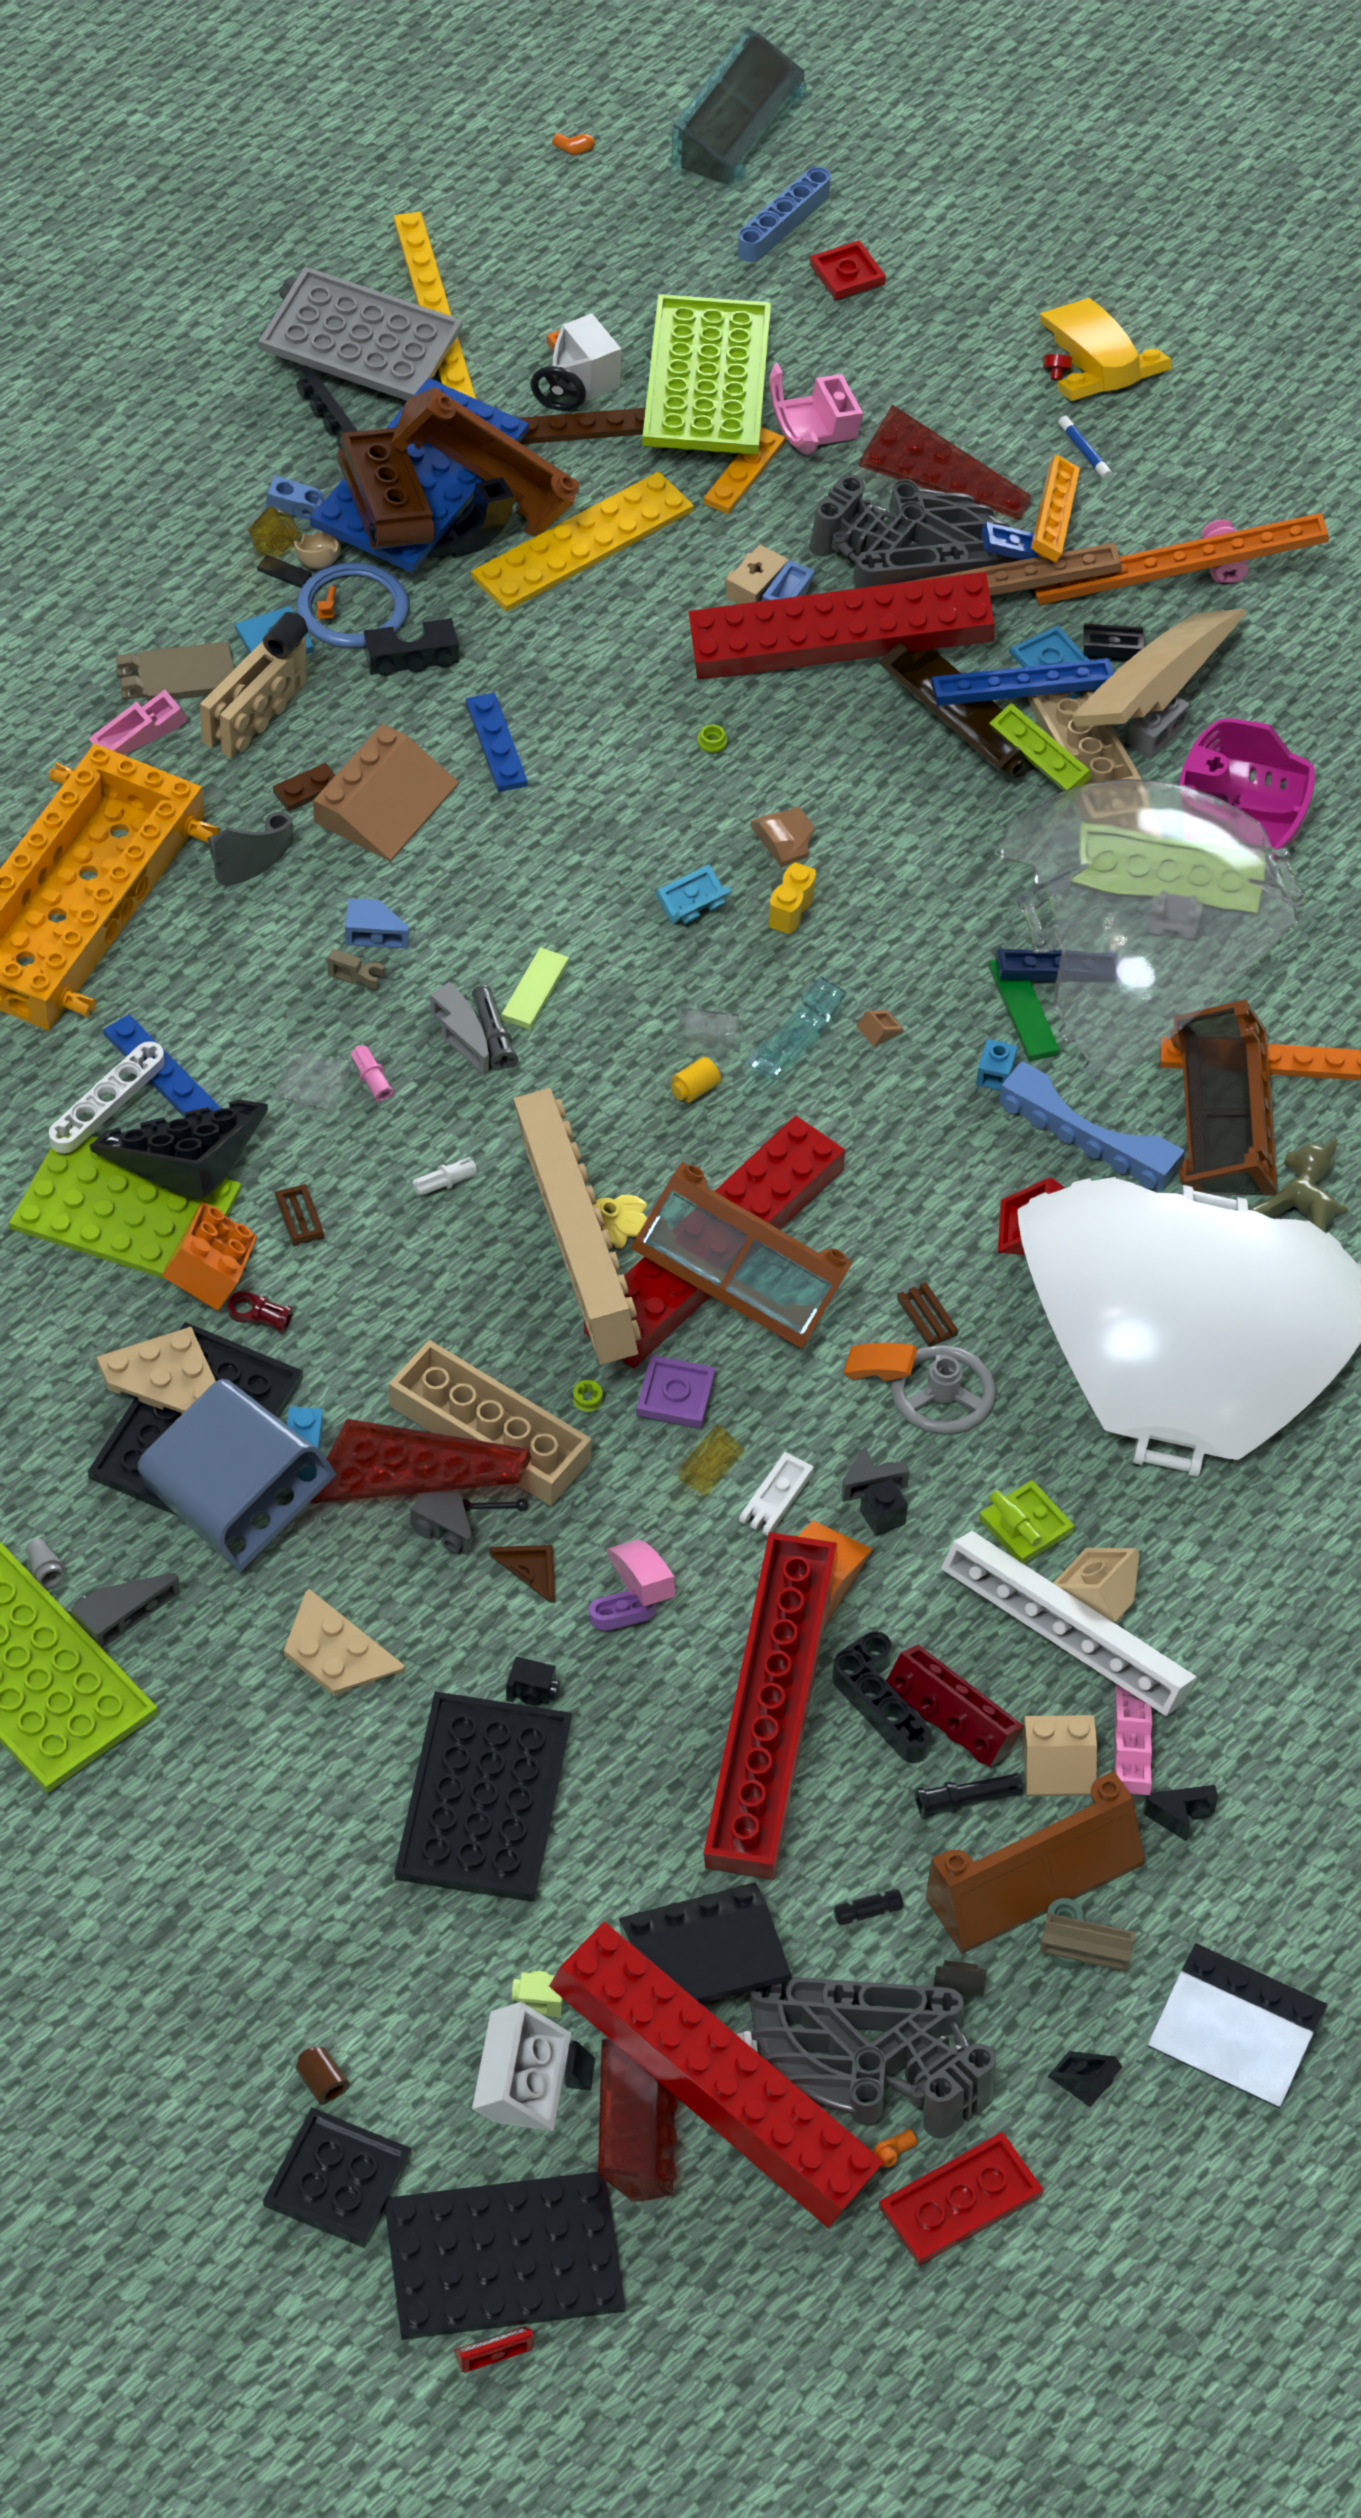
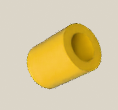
[671,1057,721,1103]

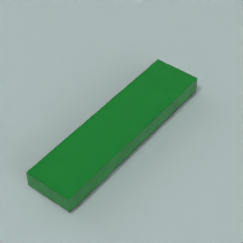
[988,960,1060,1062]

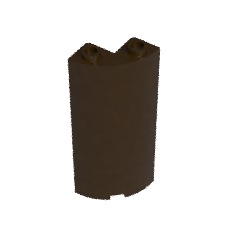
[878,642,1039,778]

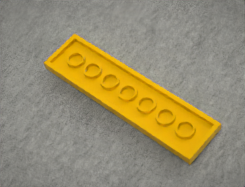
[471,471,694,612]

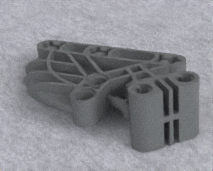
[809,474,1020,588]
[750,1977,996,2139]

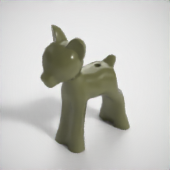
[1248,1137,1348,1233]

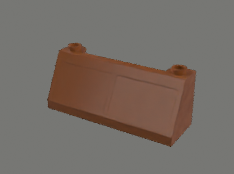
[391,387,580,536]
[925,1771,1144,1954]

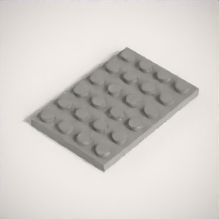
[258,267,463,401]

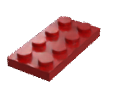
[879,2132,1044,2266]

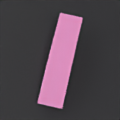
[1114,1685,1152,1795]

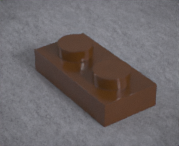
[273,763,336,812]

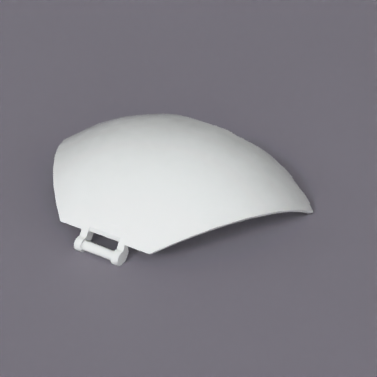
[1018,1177,1361,1478]

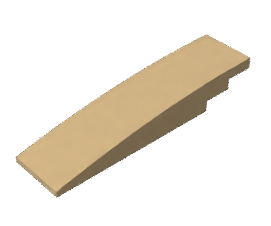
[1072,609,1246,727]
[1026,690,1163,837]

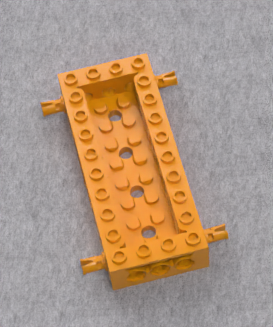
[0,743,220,1031]

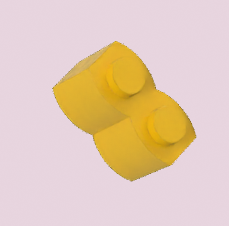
[768,862,816,934]

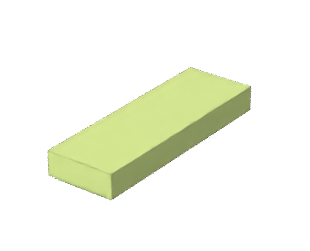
[502,947,569,1030]

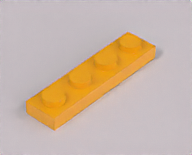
[703,427,786,515]

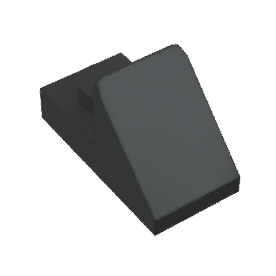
[841,1447,910,1502]

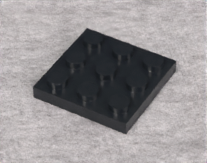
[263,2107,412,2248]

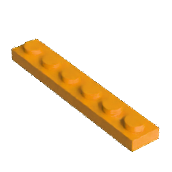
[1031,454,1080,562]

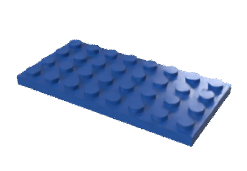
[310,378,529,573]

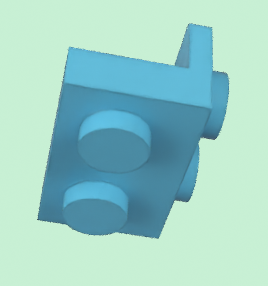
[655,864,732,925]

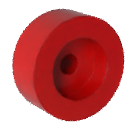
[1043,354,1072,380]

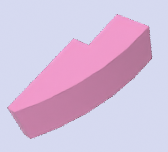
[89,690,189,755]
[606,1539,675,1607]

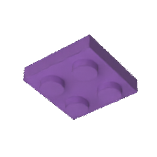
[636,1355,716,1429]

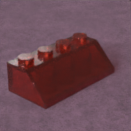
[598,2038,678,2202]

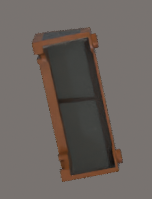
[1170,999,1278,1196]

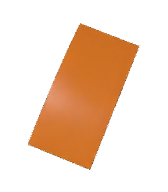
[843,1343,918,1382]

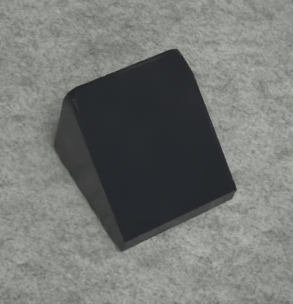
[565,2040,596,2091]

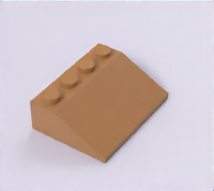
[313,724,459,862]

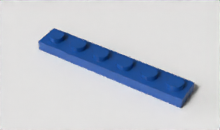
[931,658,1114,706]
[103,1014,222,1118]

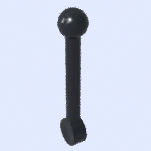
[462,1498,529,1512]

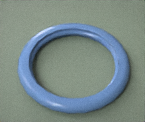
[296,562,409,648]

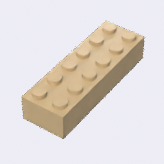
[389,1340,592,1506]

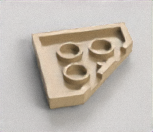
[96,1327,216,1414]

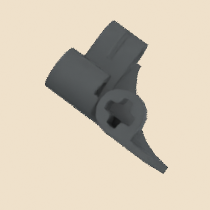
[208,812,293,886]

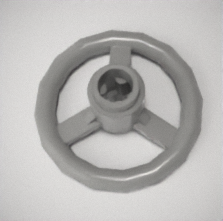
[891,1345,997,1435]

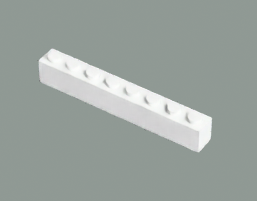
[941,1531,1197,1716]

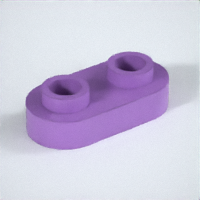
[589,1590,657,1631]

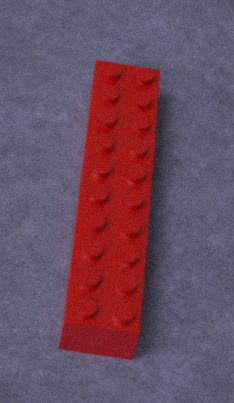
[688,571,995,679]
[584,1115,845,1369]
[703,1532,838,1880]
[549,1921,884,2229]

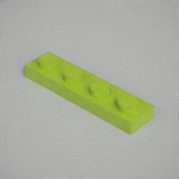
[989,703,1092,796]

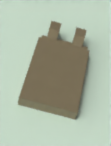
[116,642,234,702]

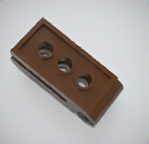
[336,427,434,550]

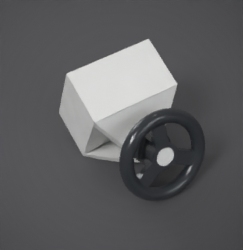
[530,313,621,411]

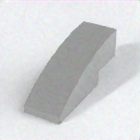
[430,982,489,1075]

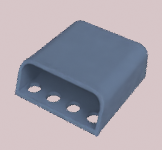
[137,1379,337,1573]

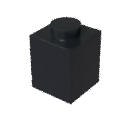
[860,1479,908,1536]

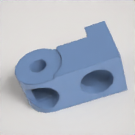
[265,475,325,520]

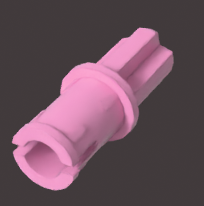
[351,1045,394,1102]

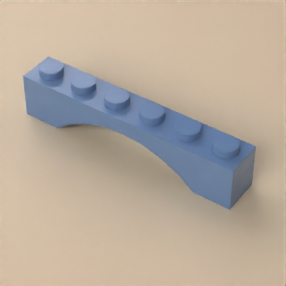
[999,1061,1185,1193]

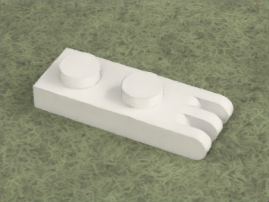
[739,1452,814,1536]

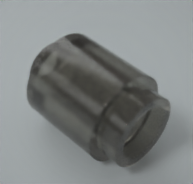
[933,1960,987,2000]

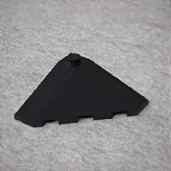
[89,1099,268,1199]

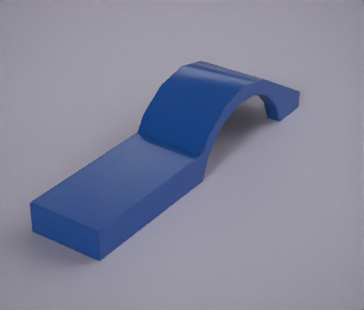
[981,522,1040,560]

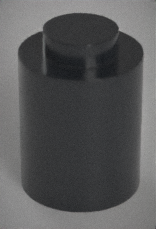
[263,612,308,659]

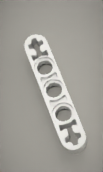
[49,1041,165,1153]

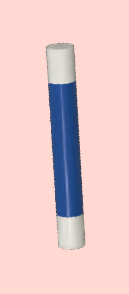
[1058,416,1112,479]

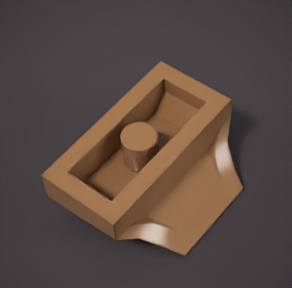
[751,806,815,868]

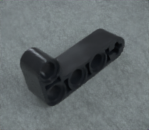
[832,1631,931,1764]

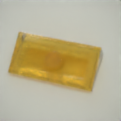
[678,1424,745,1497]

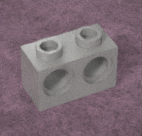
[1126,696,1190,760]

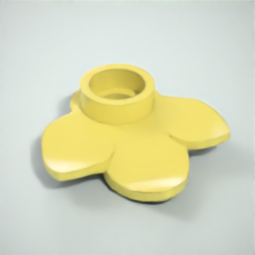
[593,1195,647,1249]

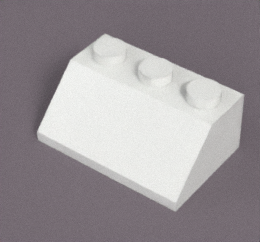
[472,2002,571,2131]

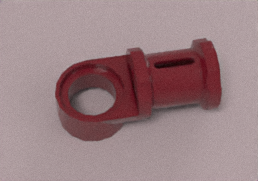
[228,1291,294,1334]

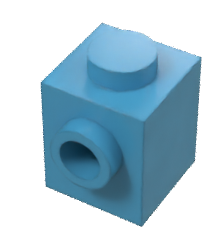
[976,1039,1018,1091]

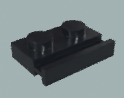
[1083,623,1144,661]

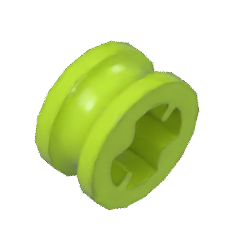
[573,1380,603,1412]

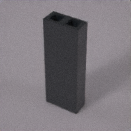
[257,554,312,588]

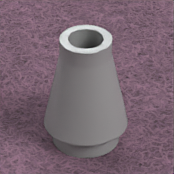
[26,1539,65,1589]

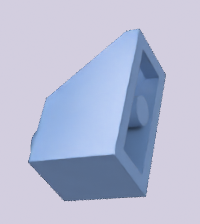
[345,898,409,949]

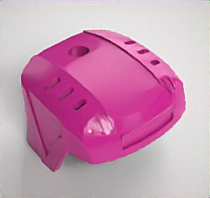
[1180,718,1315,863]

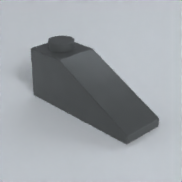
[71,1573,180,1648]

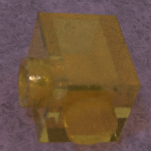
[248,505,301,557]

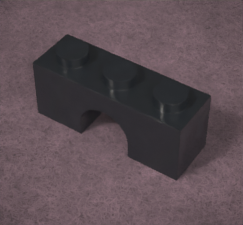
[363,618,459,676]

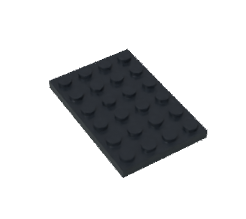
[88,1322,303,1516]
[394,1691,572,1902]
[385,2171,625,2340]

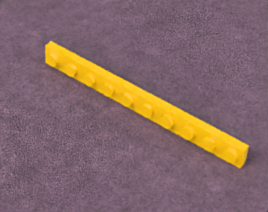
[394,211,476,399]

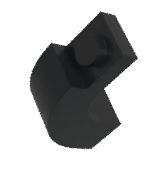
[427,477,515,559]

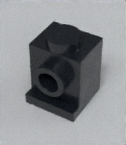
[506,1656,560,1706]

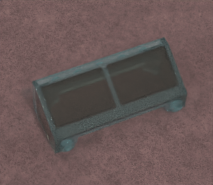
[671,28,807,188]

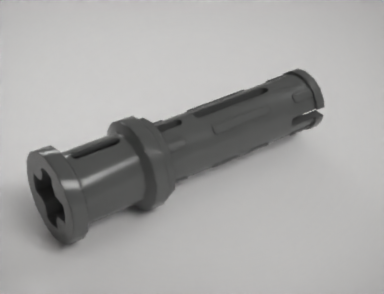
[472,985,518,1071]

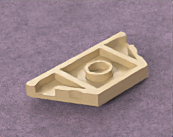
[284,1589,405,1696]

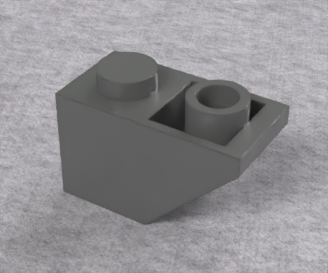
[410,1480,472,1555]

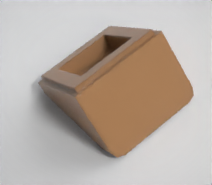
[856,1010,905,1047]

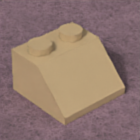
[1021,1715,1097,1796]

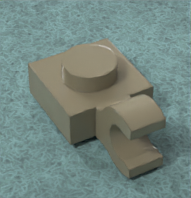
[327,949,385,989]

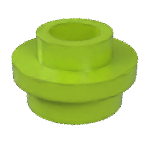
[697,724,728,753]

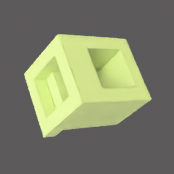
[512,1971,563,2017]

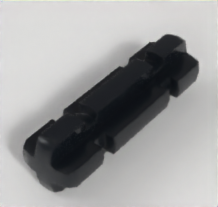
[834,1889,903,1925]

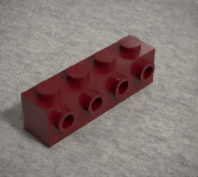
[886,1644,1024,1767]

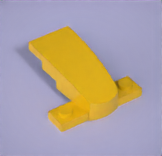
[1039,298,1172,401]

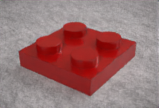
[809,240,886,300]

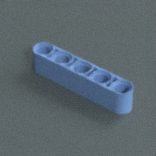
[738,167,831,262]

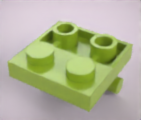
[979,1480,1075,1564]

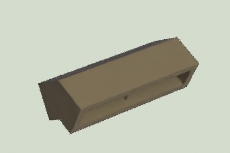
[1039,1913,1136,1972]

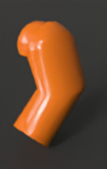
[552,133,595,155]
[873,2128,918,2168]

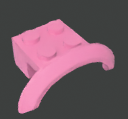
[769,363,863,455]

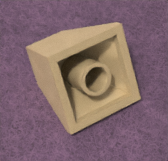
[1053,1548,1139,1623]

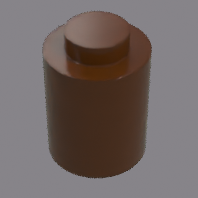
[295,2047,350,2105]

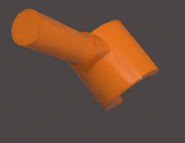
[317,586,336,619]

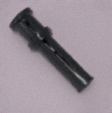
[915,1772,1023,1819]

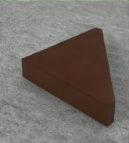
[489,1545,555,1603]

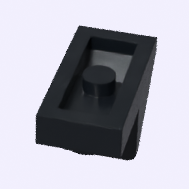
[1143,1785,1218,1841]
[1048,2051,1122,2107]

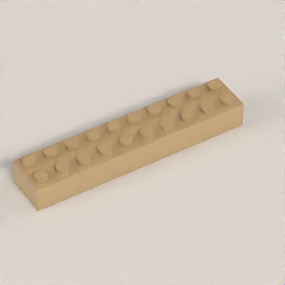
[513,1088,641,1365]

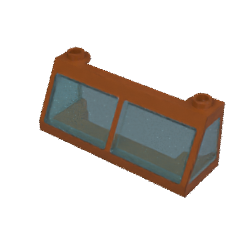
[631,1162,853,1349]

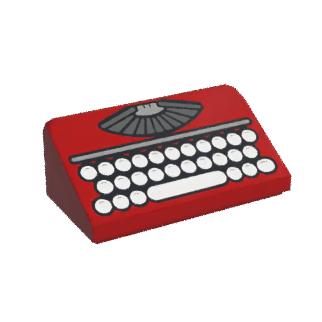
[454,2326,533,2373]

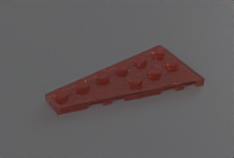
[859,405,1032,520]
[310,1419,532,1504]

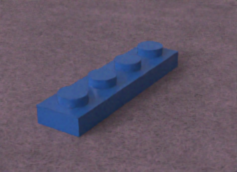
[466,692,527,792]

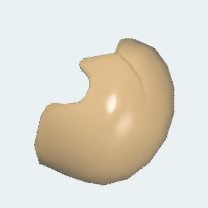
[294,532,341,570]

